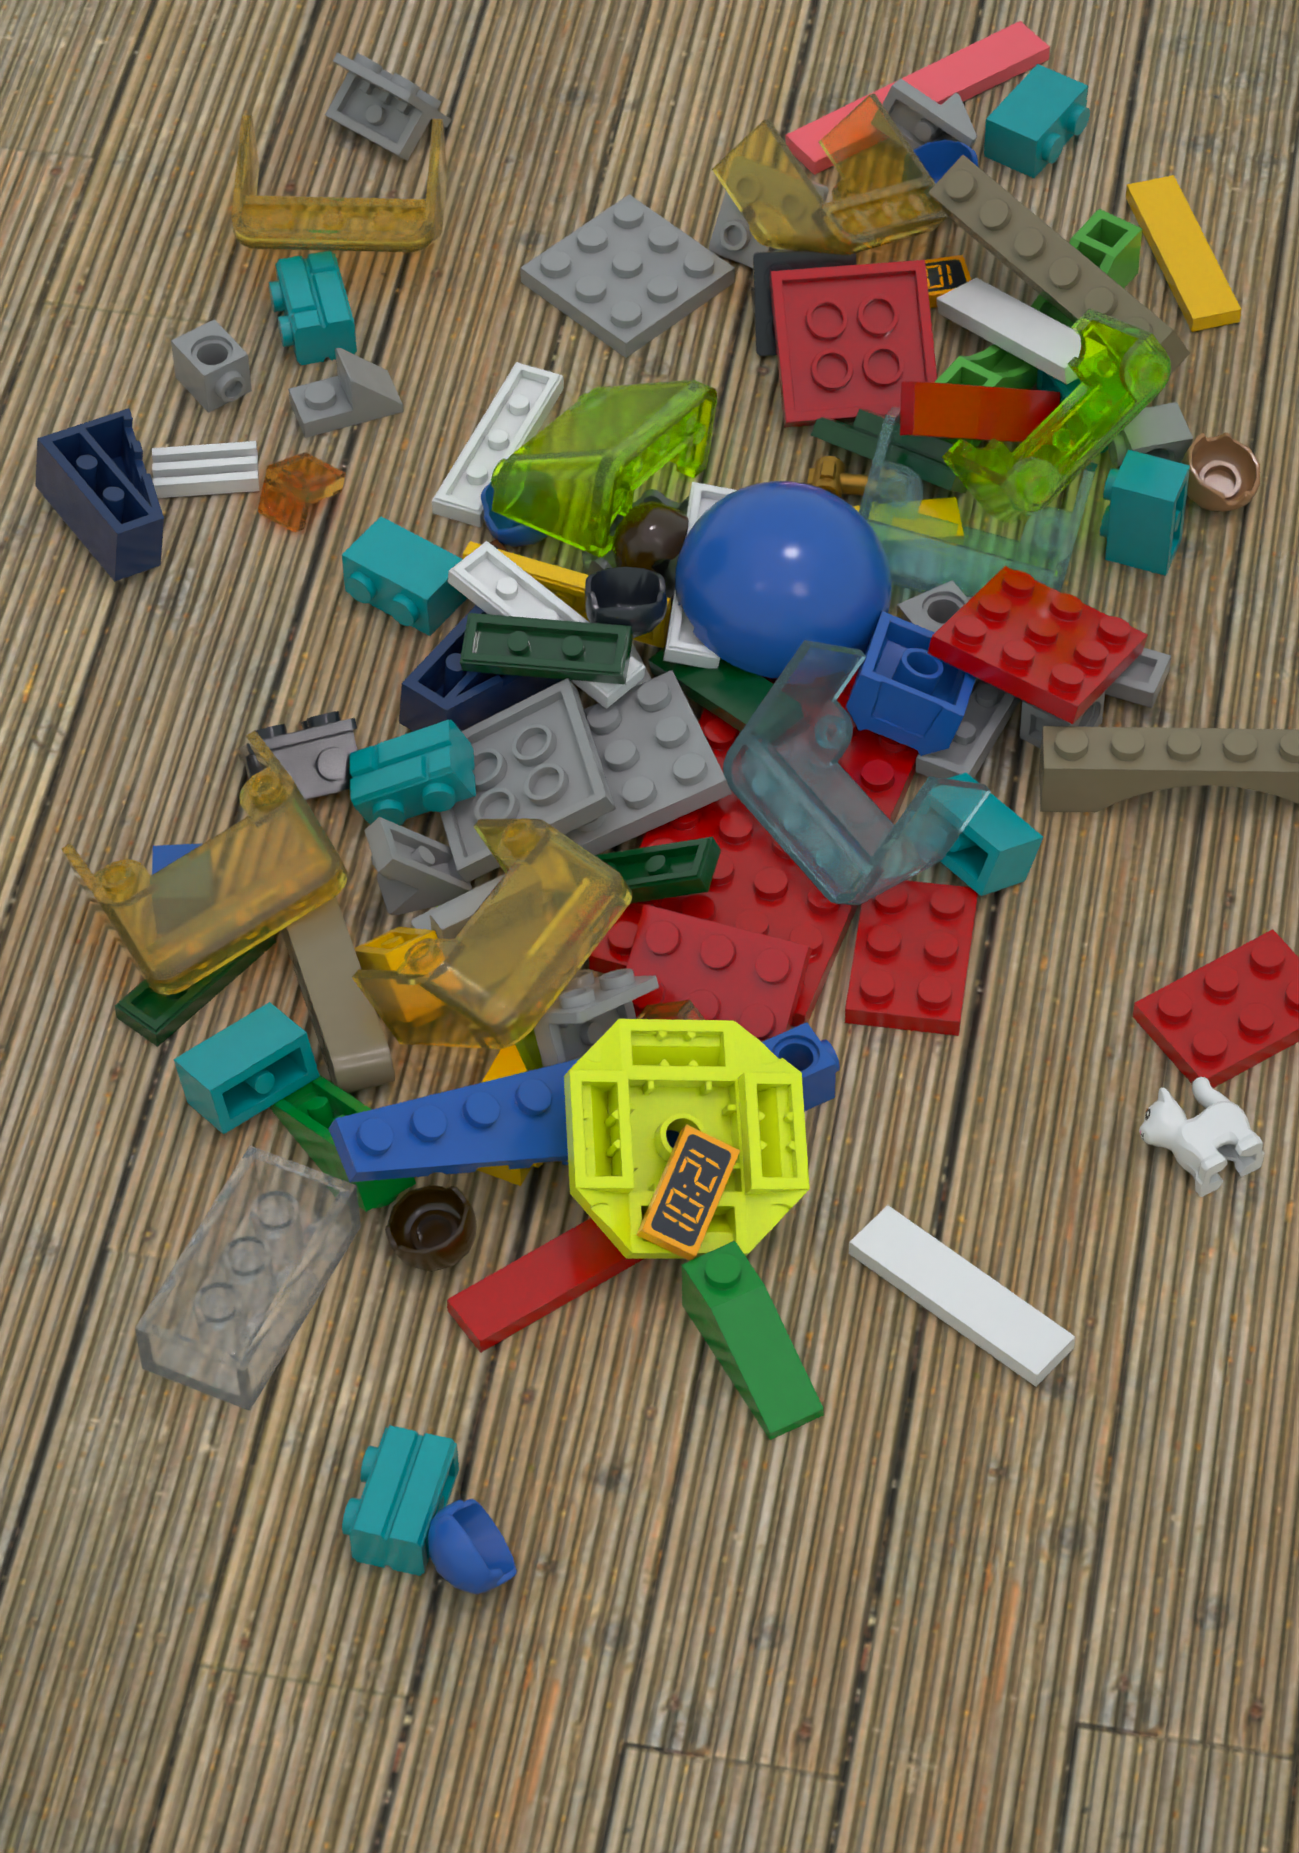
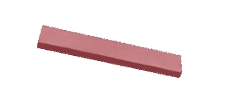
[785,21,1050,175]

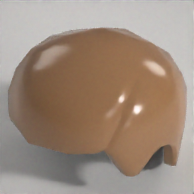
[1182,433,1260,512]

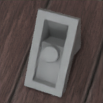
[873,78,977,150]
[288,348,404,438]
[364,817,472,915]

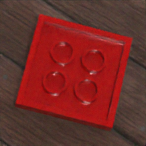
[769,260,937,428]
[927,566,1148,724]

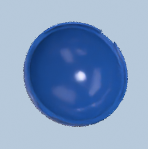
[675,481,892,680]

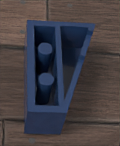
[35,408,164,582]
[399,605,571,731]

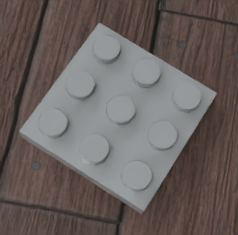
[520,194,735,358]
[566,670,732,858]
[440,678,616,883]

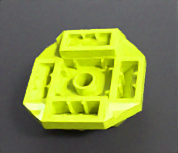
[564,1019,810,1259]

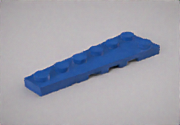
[328,1059,679,1182]

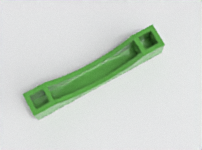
[934,209,1142,452]

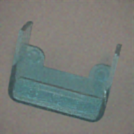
[859,407,1098,597]
[723,640,991,906]

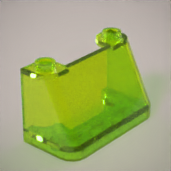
[942,308,1171,524]
[491,380,717,557]

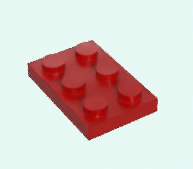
[845,876,978,1036]
[626,904,812,1042]
[1132,929,1299,1088]

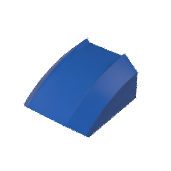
[846,611,976,756]

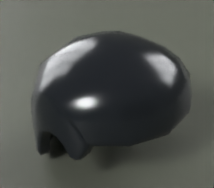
[584,566,667,638]

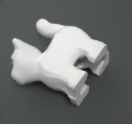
[1139,1077,1265,1197]

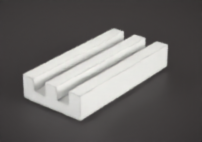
[152,441,259,498]

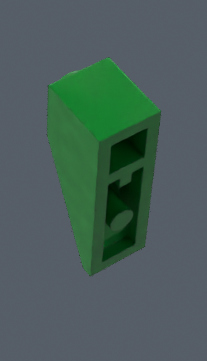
[270,1075,416,1212]
[682,1241,824,1440]

